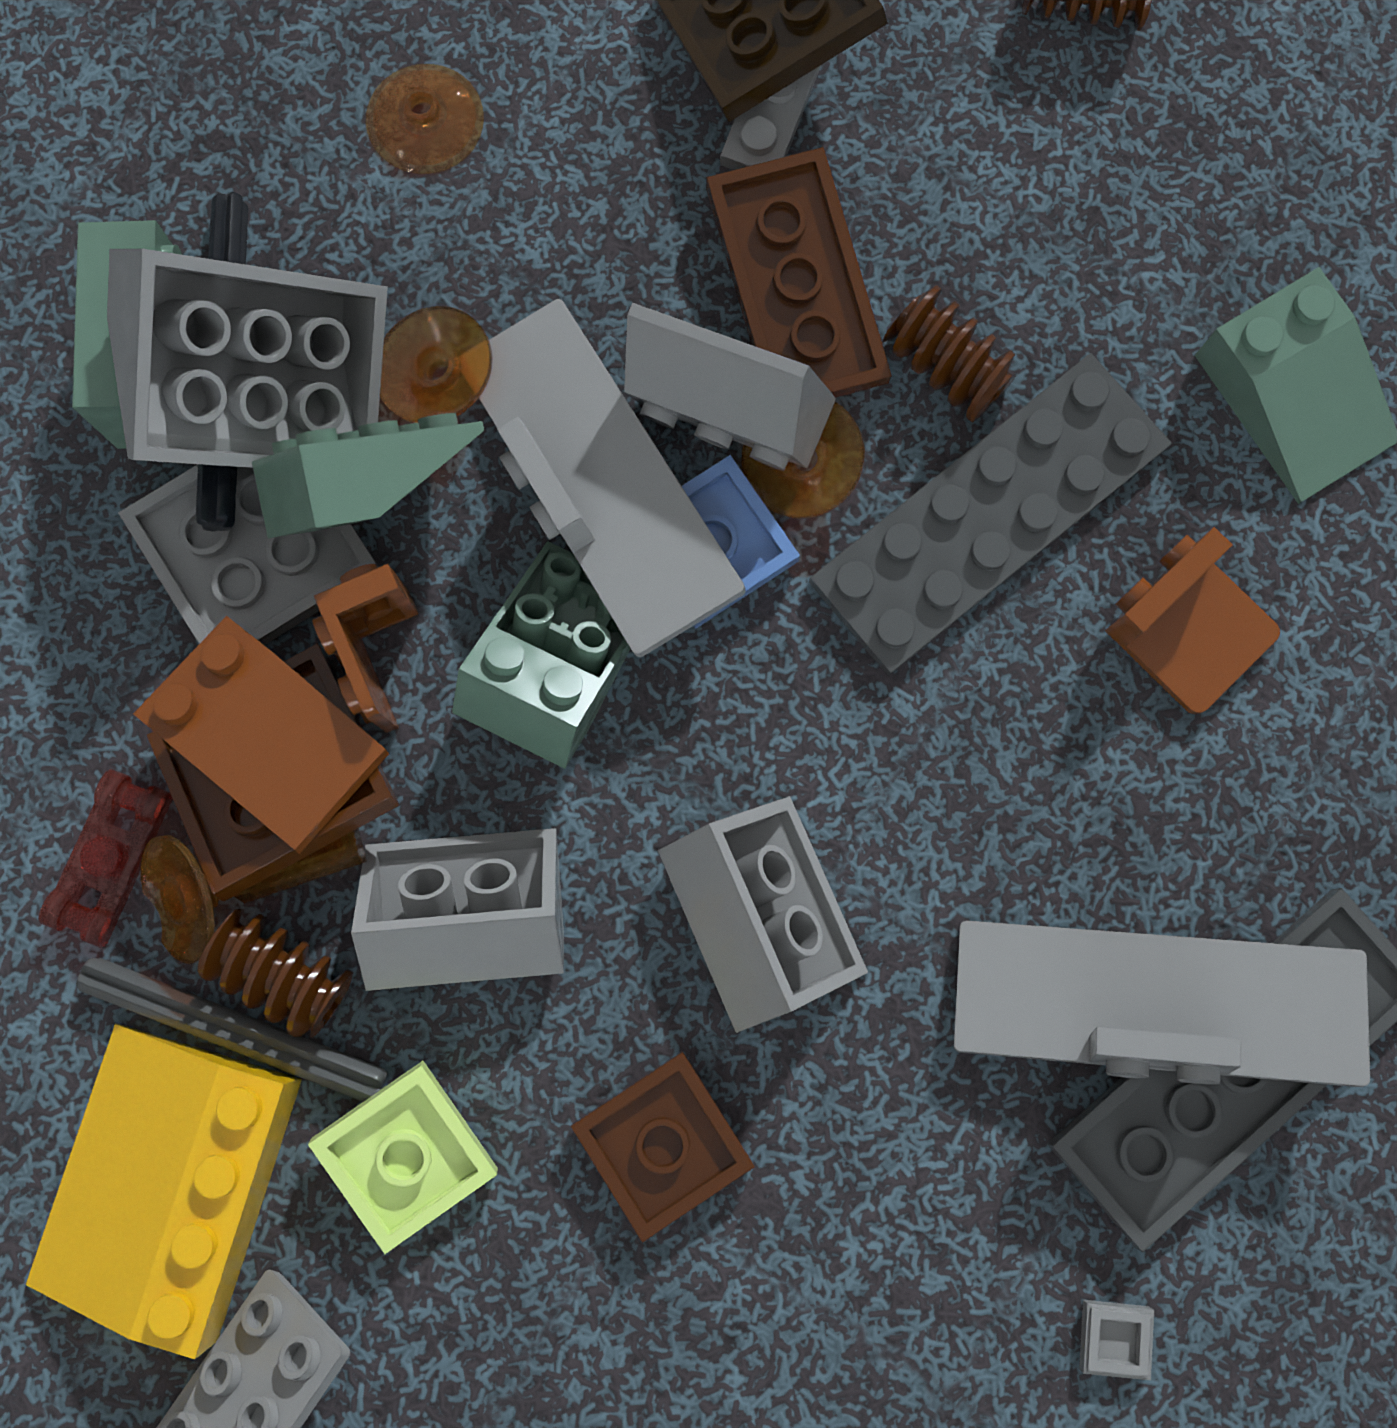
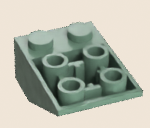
[252,413,484,539]
[452,541,630,769]

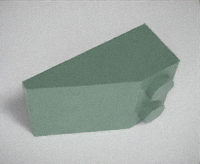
[1194,267,1397,504]

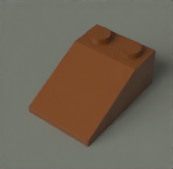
[133,616,389,854]

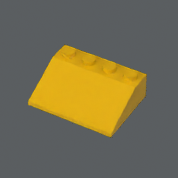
[26,1024,302,1359]

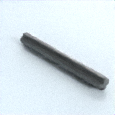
[76,958,387,1102]

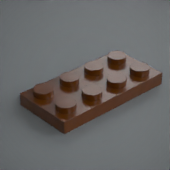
[706,147,892,398]

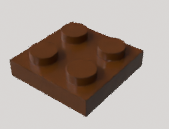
[571,1051,755,1243]

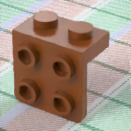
[1105,527,1280,714]
[312,564,419,733]

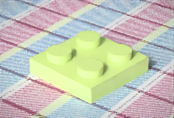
[308,1061,498,1254]

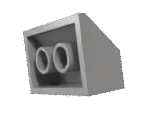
[624,303,836,471]
[658,796,868,1033]
[351,828,564,991]

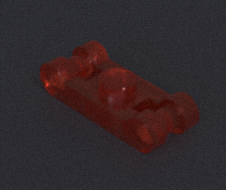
[38,769,173,948]

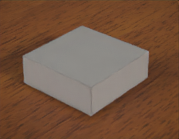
[1079,1300,1154,1380]

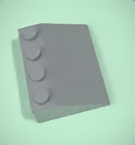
[107,249,388,468]

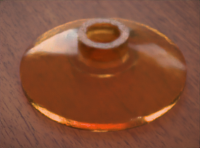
[366,64,484,174]
[380,306,493,423]
[742,402,865,519]
[141,835,219,964]

